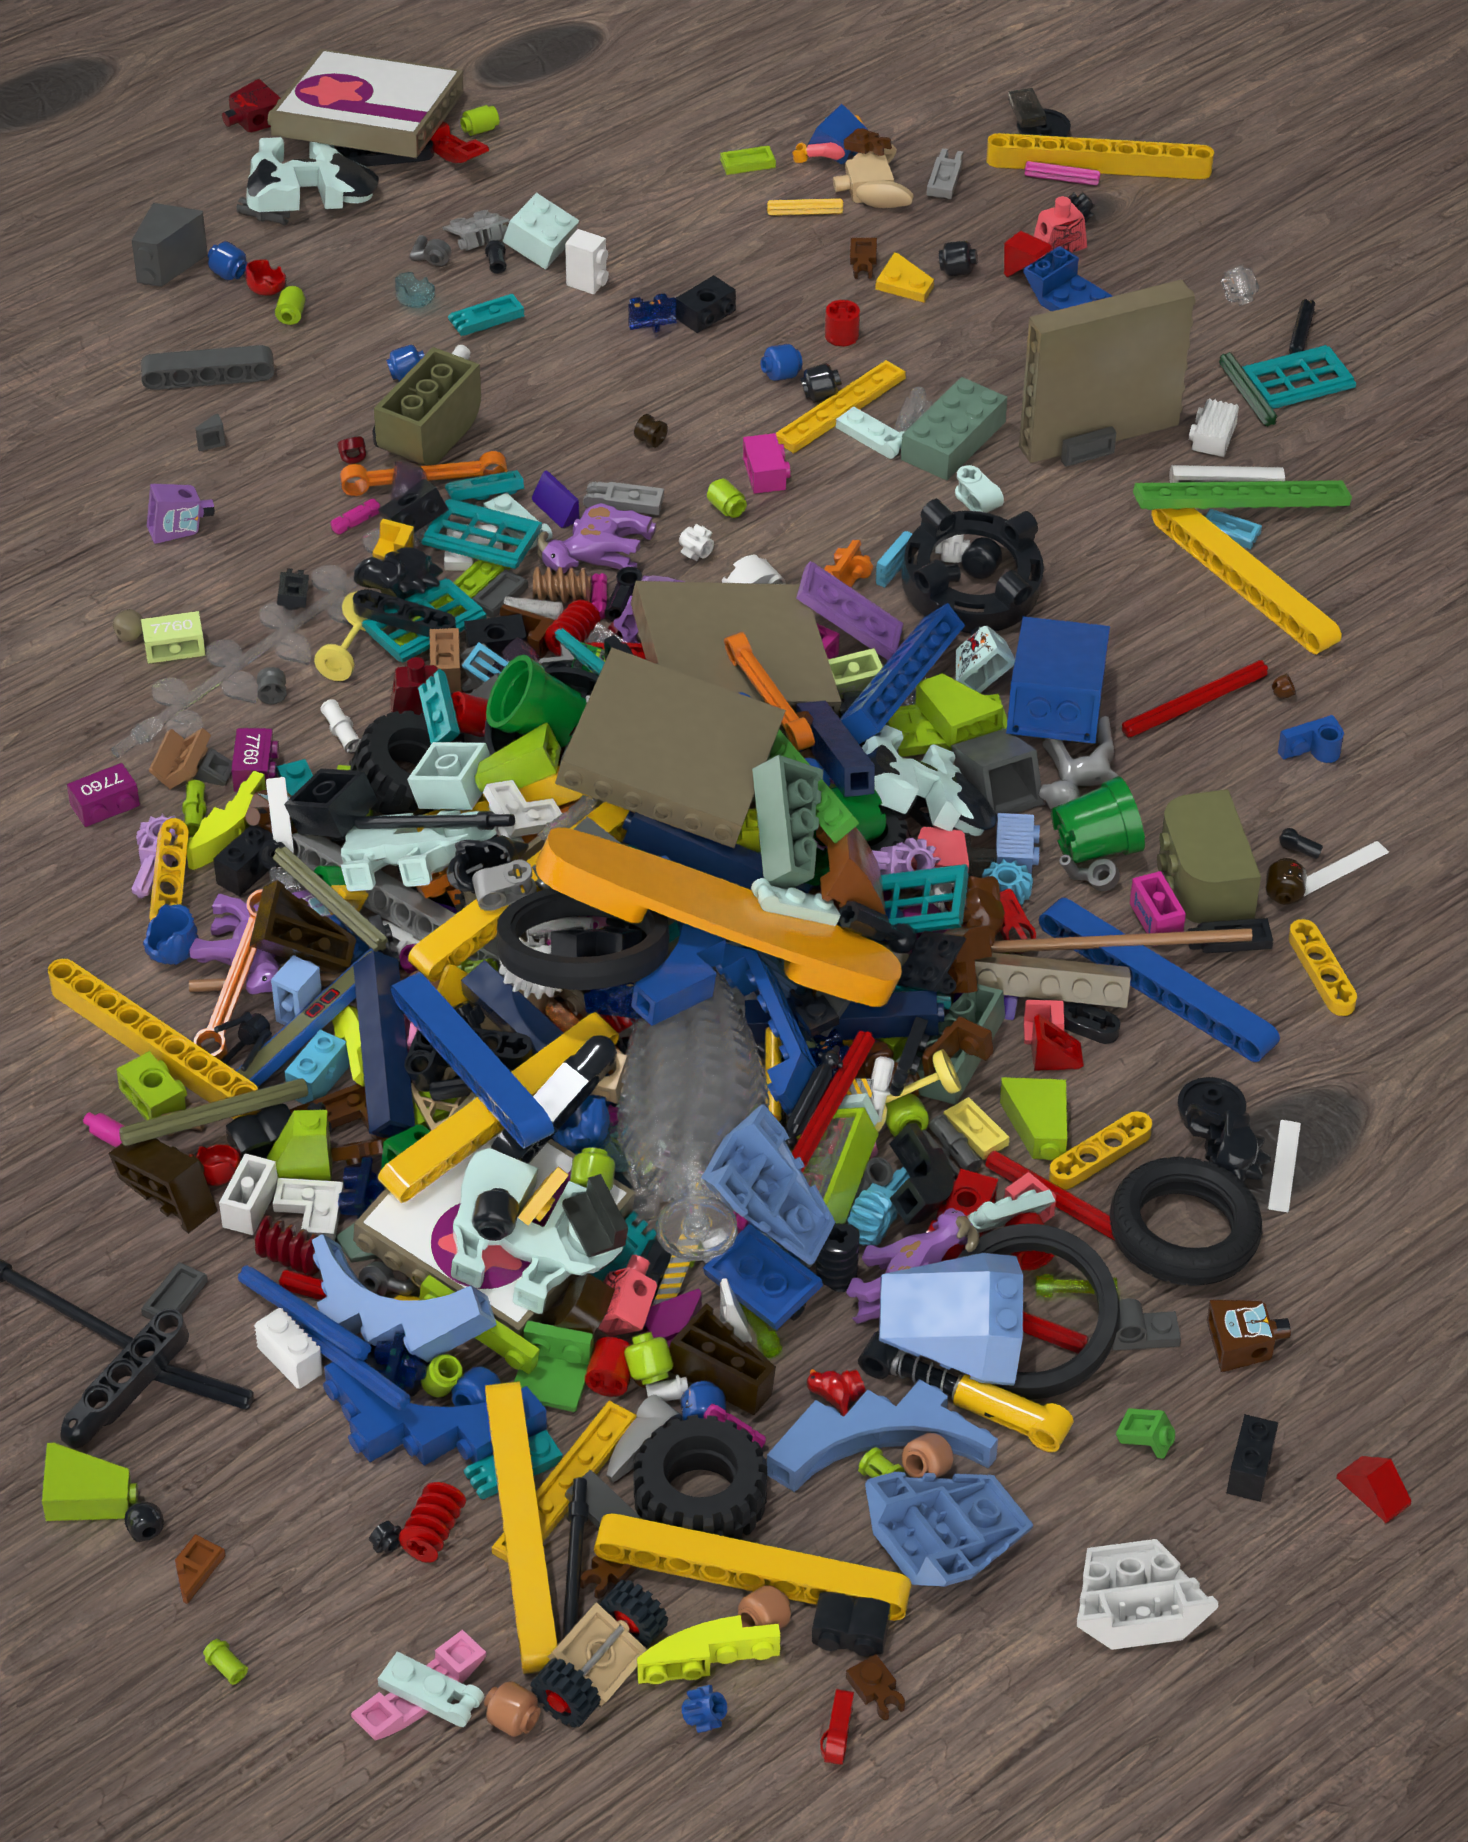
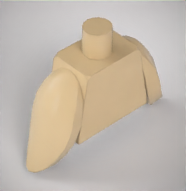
[833,143,913,208]

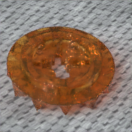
[545,1002,580,1032]

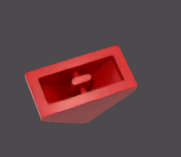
[1004,231,1053,277]
[1031,1014,1084,1071]
[1336,1456,1412,1523]

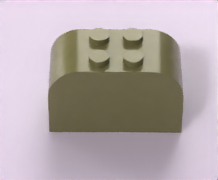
[374,347,481,466]
[1157,789,1261,924]

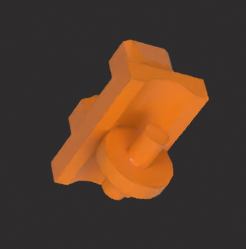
[824,540,873,588]

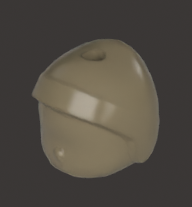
[113,609,143,642]

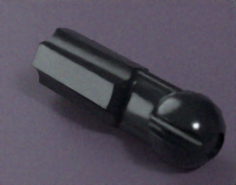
[839,901,917,953]

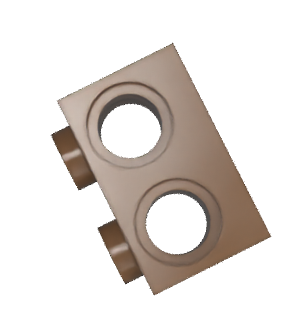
[430,628,461,693]

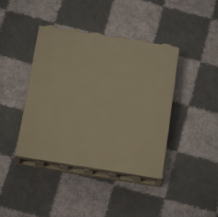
[1019,279,1196,463]
[631,581,841,716]
[555,648,786,848]

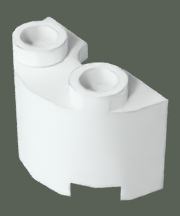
[722,554,786,584]

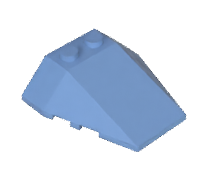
[701,1104,835,1265]
[879,1253,1023,1386]
[865,1472,1033,1587]

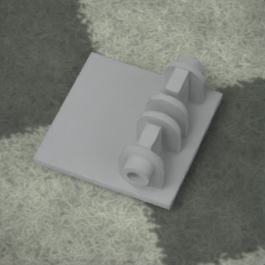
[442,210,509,251]

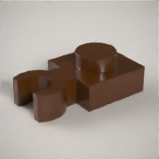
[844,128,892,156]
[850,238,877,279]
[331,1137,390,1165]
[580,1555,638,1599]
[846,1654,905,1721]

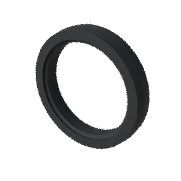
[496,888,670,990]
[957,1224,1120,1399]

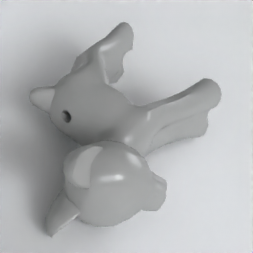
[1039,716,1118,809]

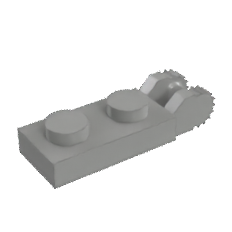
[927,148,963,199]
[583,481,664,515]

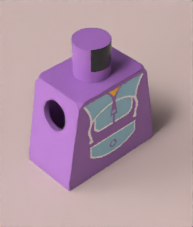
[147,484,215,544]

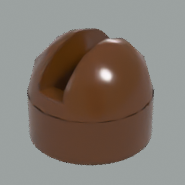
[1272,673,1296,699]

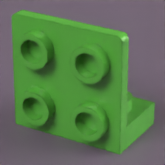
[514,1321,594,1412]

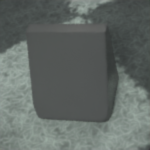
[195,414,226,451]
[193,748,232,786]

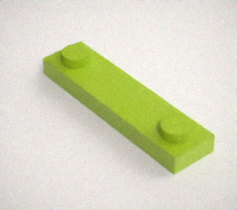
[419,1275,540,1374]

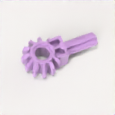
[132,813,189,898]
[872,838,941,890]

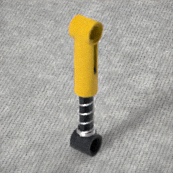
[858,1331,1074,1452]

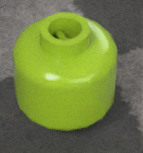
[885,1093,929,1137]
[570,1148,615,1191]
[624,1332,674,1385]

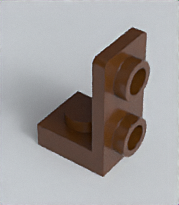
[500,604,554,662]
[922,1016,993,1077]

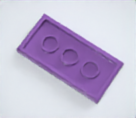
[796,561,903,660]

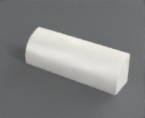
[1169,465,1285,483]

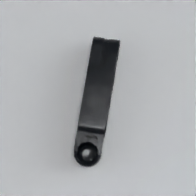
[491,1035,617,1164]
[60,1309,189,1449]

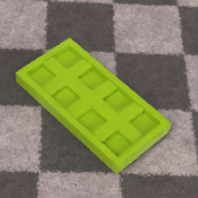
[886,694,1007,757]

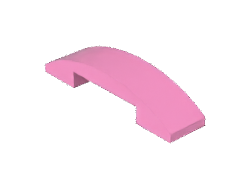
[351,1630,486,1740]

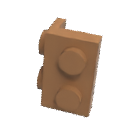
[149,728,211,789]

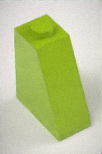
[915,673,1003,748]
[475,722,561,792]
[1000,1077,1067,1160]
[267,1110,332,1181]
[42,1443,138,1521]

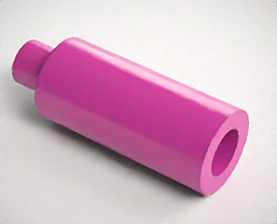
[83,1112,125,1148]

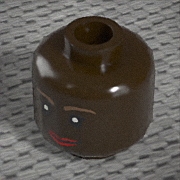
[1265,858,1307,905]

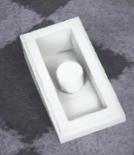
[720,1278,752,1343]

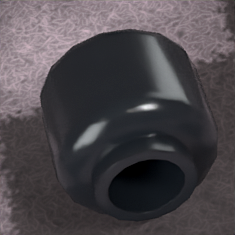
[939,241,978,276]
[800,363,842,403]
[962,537,1002,579]
[471,1188,519,1241]

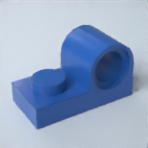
[1278,715,1344,763]

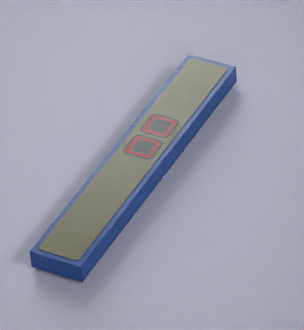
[236,948,378,1087]

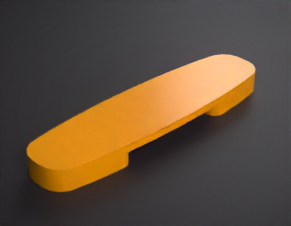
[536,827,902,1007]

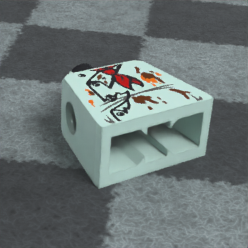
[956,626,1015,693]

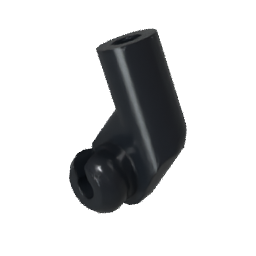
[1279,828,1323,859]

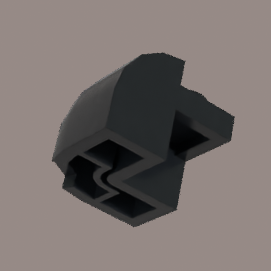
[551,926,642,985]

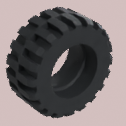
[350,711,464,815]
[633,1415,767,1540]

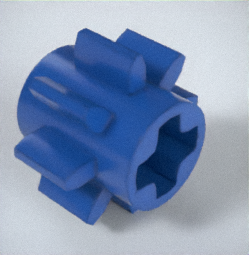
[682,1685,727,1733]

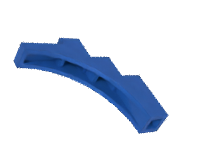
[631,855,726,1026]
[323,1362,547,1466]

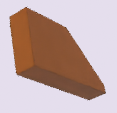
[175,1534,226,1604]

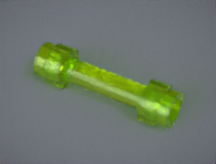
[1035,1274,1117,1298]
[738,1301,782,1358]

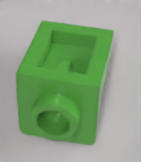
[1116,1408,1175,1459]

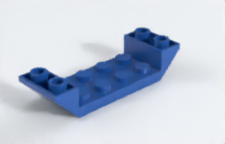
[1024,246,1112,312]
[715,943,817,1115]

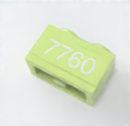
[141,611,206,664]
[828,648,883,699]

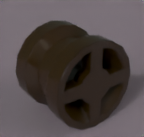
[634,414,668,448]

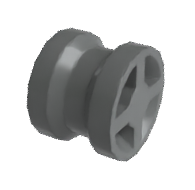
[257,667,287,704]

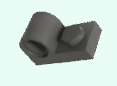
[1112,1298,1181,1350]

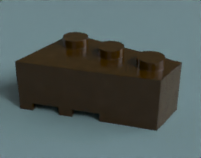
[249,880,357,975]
[108,1138,218,1234]
[669,1303,776,1415]

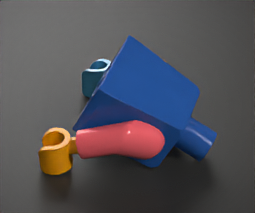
[792,104,869,164]

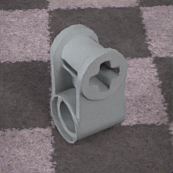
[472,860,537,911]

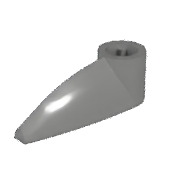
[606,1395,682,1483]

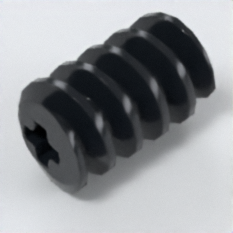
[815,1223,860,1292]

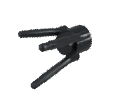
[214,1011,272,1072]

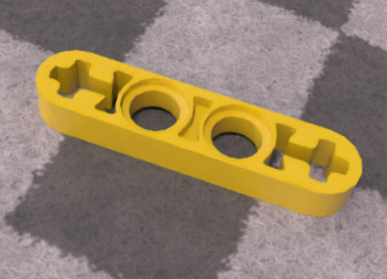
[149,818,189,921]
[1288,919,1357,1016]
[1049,1111,1152,1190]

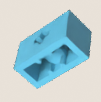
[284,1030,349,1104]

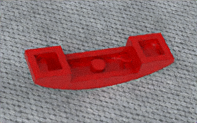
[431,122,489,163]

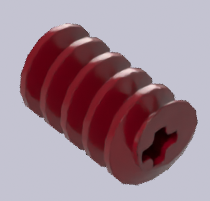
[255,1215,320,1276]

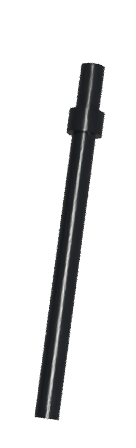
[355,811,515,830]
[0,1259,133,1349]
[562,1477,589,1640]

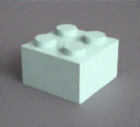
[503,193,580,269]
[407,742,490,811]

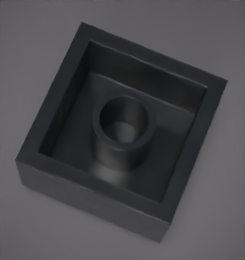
[284,768,378,838]

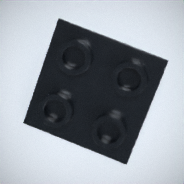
[897,931,966,995]

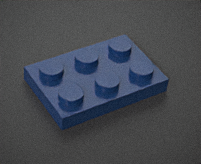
[703,1224,823,1331]

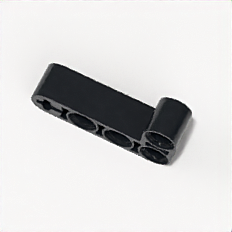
[404,1028,538,1092]

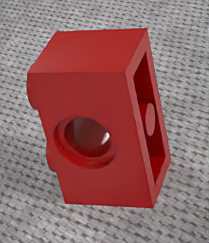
[936,1169,999,1238]

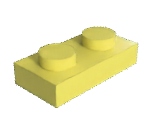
[943,1097,1010,1160]

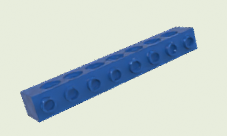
[840,603,965,744]

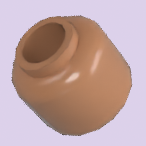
[902,1433,954,1478]
[738,1585,791,1630]
[484,1681,541,1737]

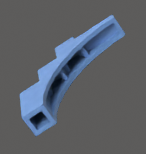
[312,1234,497,1362]
[767,1379,998,1492]

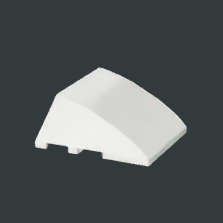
[1077,1539,1218,1650]

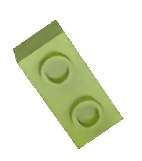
[116,1051,187,1120]

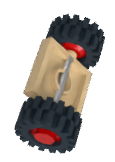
[530,1580,668,1727]

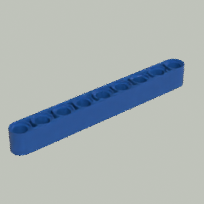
[1039,897,1280,1062]
[390,972,554,1148]

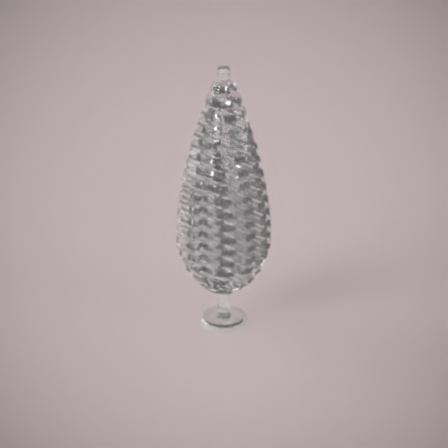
[617,966,770,1261]

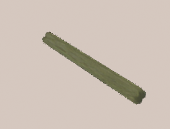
[273,847,388,952]
[119,1078,308,1146]

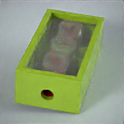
[791,1108,879,1224]

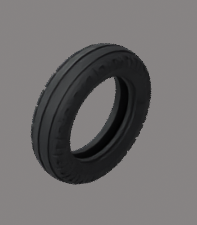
[1110,1157,1262,1286]

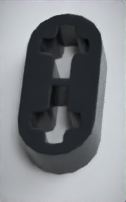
[1064,1002,1120,1044]

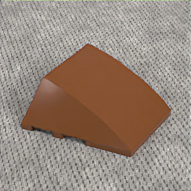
[816,825,886,915]

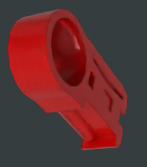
[1000,889,1036,953]
[820,1689,854,1765]

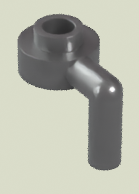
[410,235,452,266]
[1059,855,1120,891]
[358,1262,419,1296]

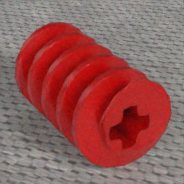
[545,600,601,657]
[399,1482,466,1563]

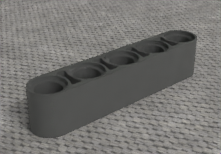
[141,345,274,390]

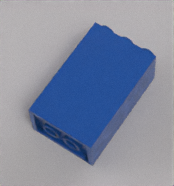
[1006,616,1110,744]

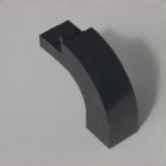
[889,1123,954,1225]

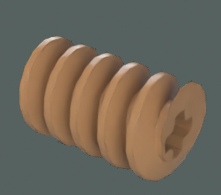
[533,567,592,603]

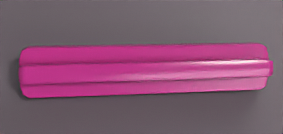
[1025,161,1100,186]

